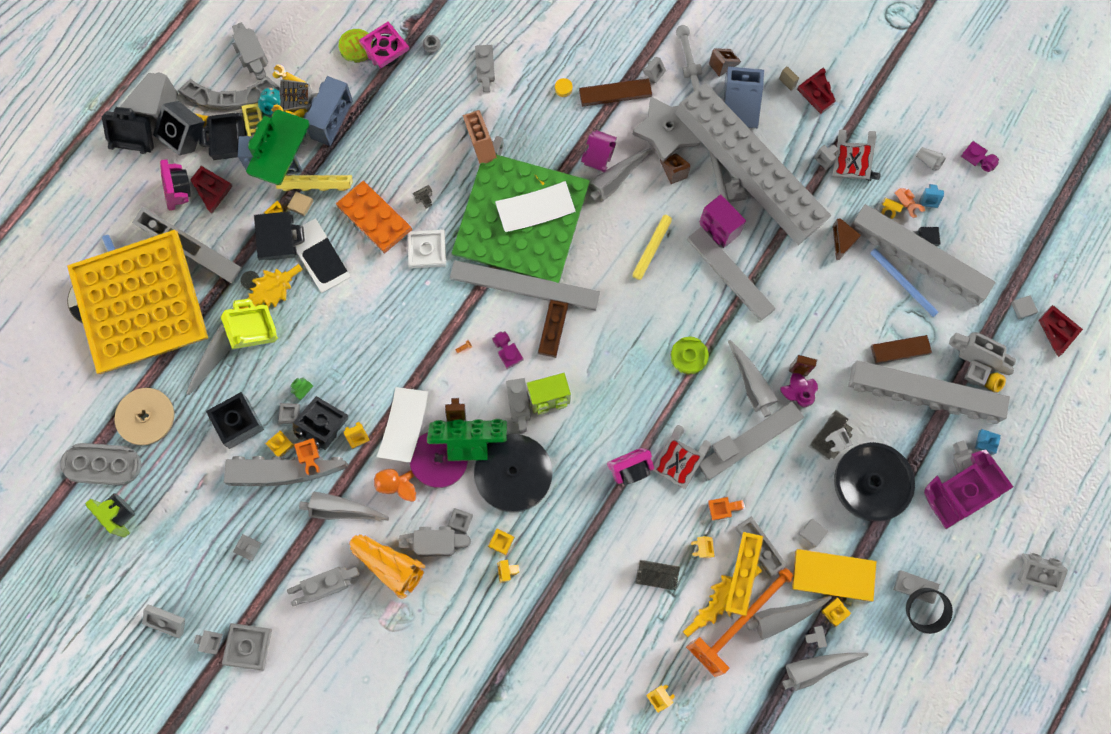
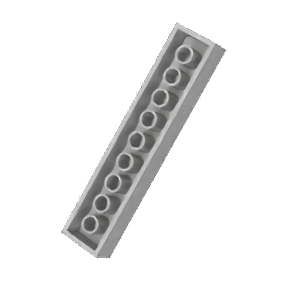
[675,83,831,245]

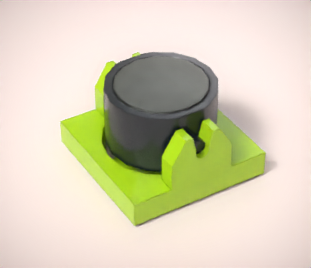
[85,493,135,538]

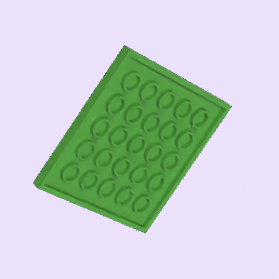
[452,155,590,283]

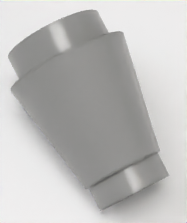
[916,147,946,170]

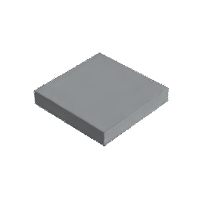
[222,623,272,671]

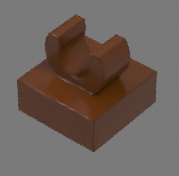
[445,398,466,422]

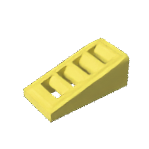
[241,103,263,136]

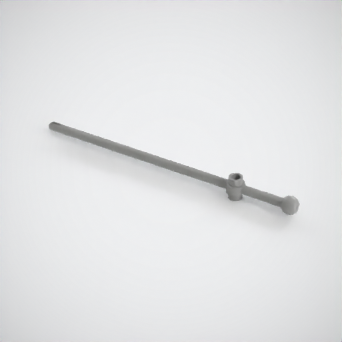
[676,25,729,202]

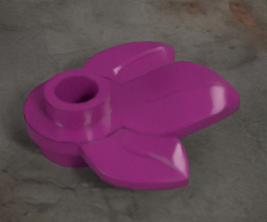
[780,373,818,407]

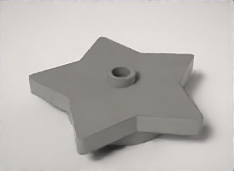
[632,97,701,162]

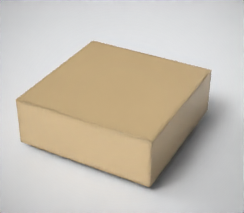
[287,191,314,216]

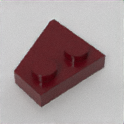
[797,67,836,114]
[190,166,233,214]
[1038,305,1083,357]

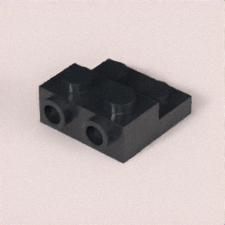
[293,396,349,450]

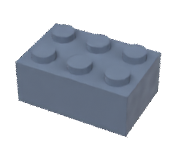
[304,76,353,146]

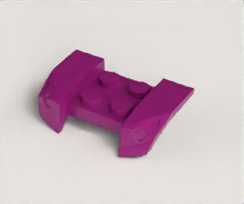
[924,450,1014,529]

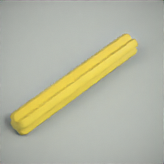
[633,215,672,280]

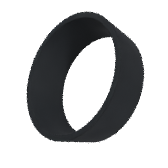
[906,588,953,634]

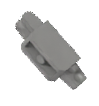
[232,22,268,80]
[949,332,1016,376]
[399,526,471,557]
[287,567,360,606]

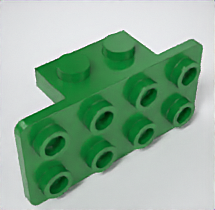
[246,110,310,185]
[427,419,507,461]

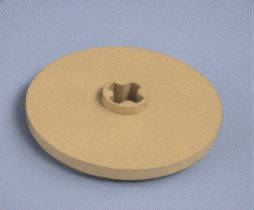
[115,388,174,445]

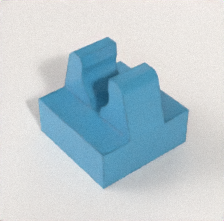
[919,184,944,208]
[975,429,1001,455]

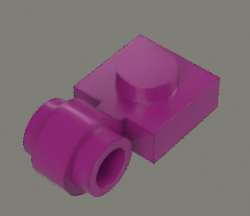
[961,141,999,172]
[492,331,524,369]

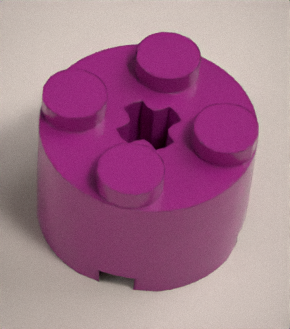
[581,130,617,172]

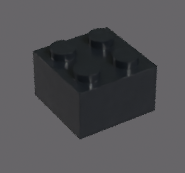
[153,101,205,156]
[206,392,264,449]

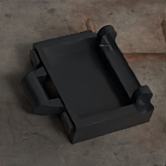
[101,106,154,154]
[199,113,246,160]
[254,211,305,261]

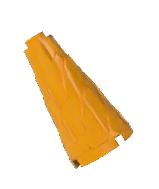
[349,534,425,599]

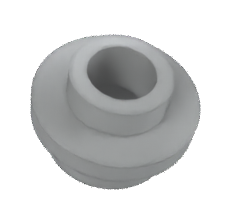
[423,35,441,53]

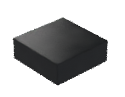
[918,227,941,246]

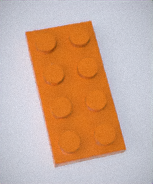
[336,180,412,254]

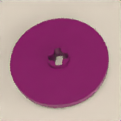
[409,432,468,488]

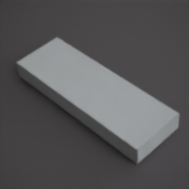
[735,516,787,577]

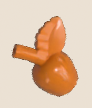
[374,469,416,502]

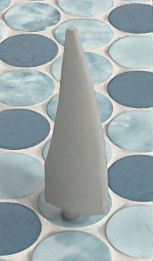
[589,148,652,201]
[186,324,231,395]
[728,340,778,417]
[299,491,389,521]
[746,596,831,640]
[782,653,868,691]

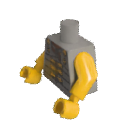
[271,64,318,118]

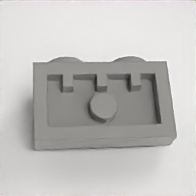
[1018,553,1068,592]

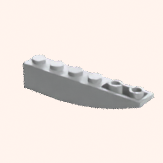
[132,207,242,283]
[224,456,348,486]

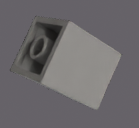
[120,72,178,130]

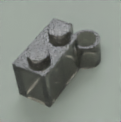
[808,410,853,460]

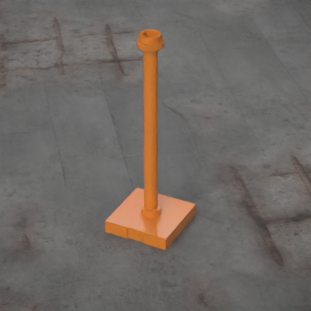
[686,568,793,677]

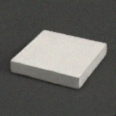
[407,230,446,269]

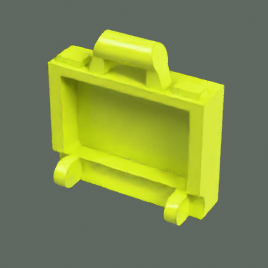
[221,299,278,349]

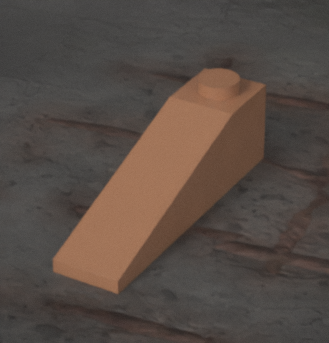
[462,110,497,164]

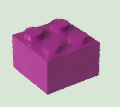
[699,194,746,248]

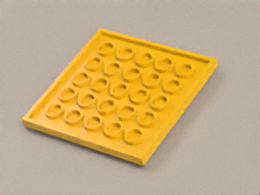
[67,230,209,374]

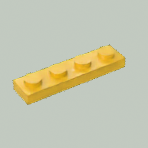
[725,532,764,616]

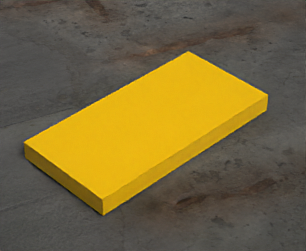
[792,549,877,602]

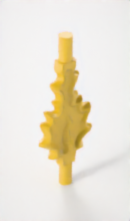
[232,264,303,310]
[682,566,762,638]

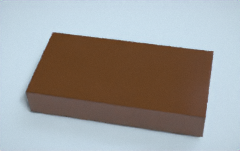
[789,355,817,376]

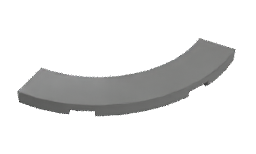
[178,76,280,110]

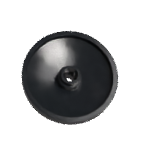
[474,434,552,513]
[834,442,915,522]

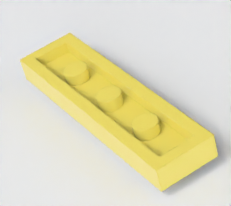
[276,175,353,191]

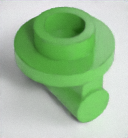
[290,377,313,400]

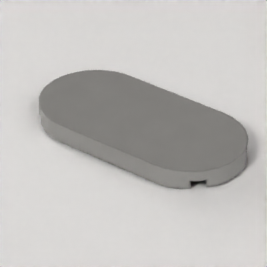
[60,443,141,486]

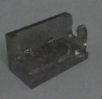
[635,560,680,591]

